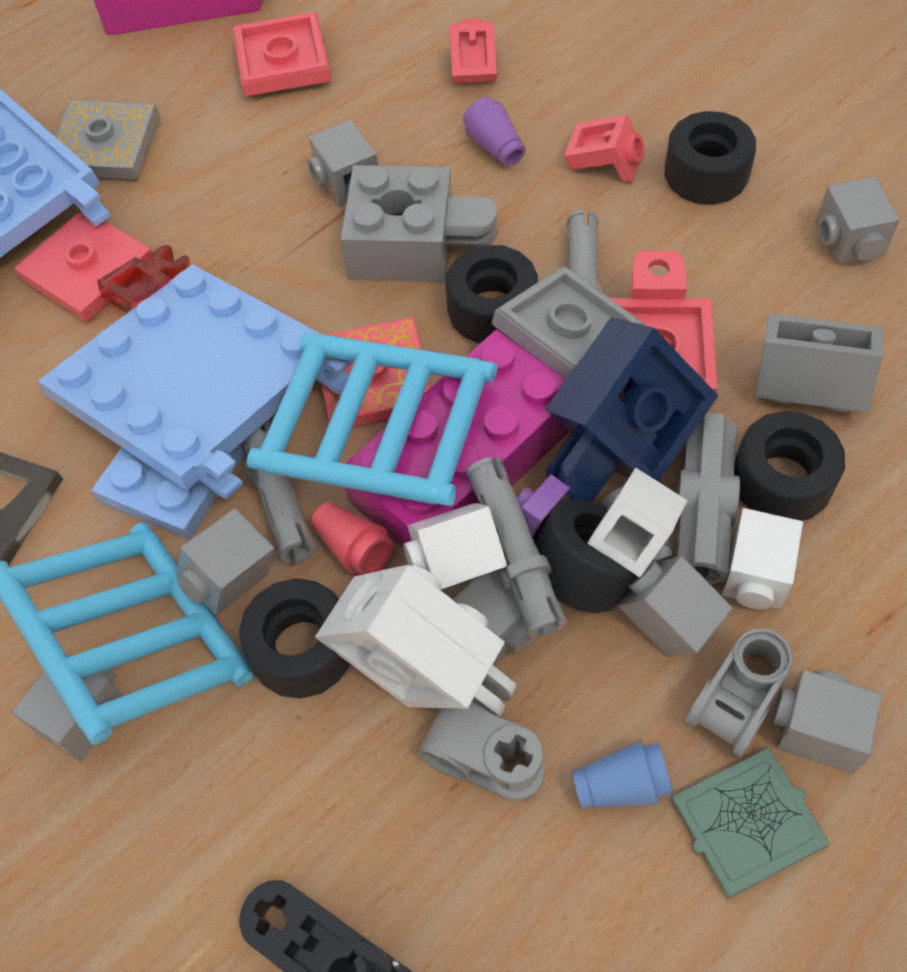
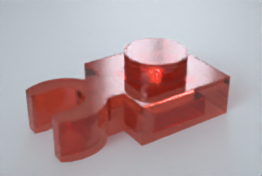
[97,245,190,313]

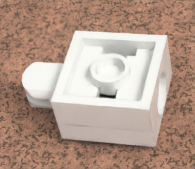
[315,565,517,717]

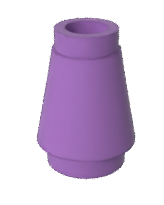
[463,97,526,167]

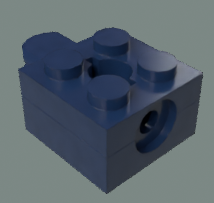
[545,317,719,502]

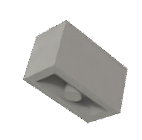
[755,313,883,413]

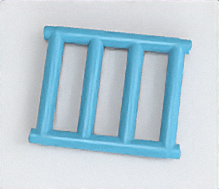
[247,332,498,506]
[0,522,254,745]

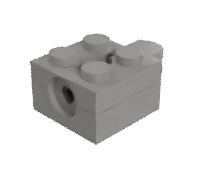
[340,165,497,282]

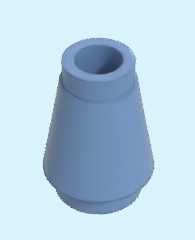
[572,740,673,809]

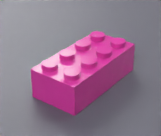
[345,329,569,549]

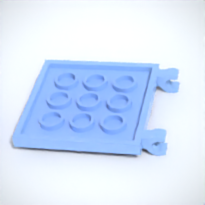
[0,89,111,258]
[38,264,352,499]

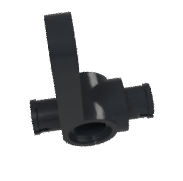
[239,880,413,972]

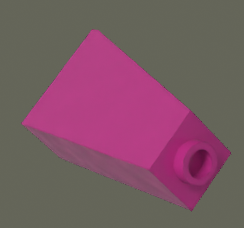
[93,0,263,35]

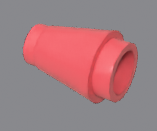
[310,502,393,575]

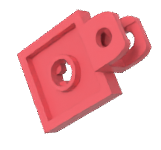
[609,251,717,399]

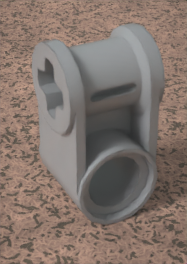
[684,629,792,758]
[418,702,545,802]

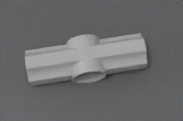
[675,412,740,585]

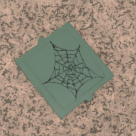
[671,747,830,899]

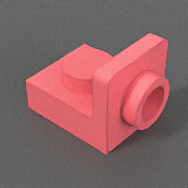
[450,18,497,84]
[564,114,645,182]

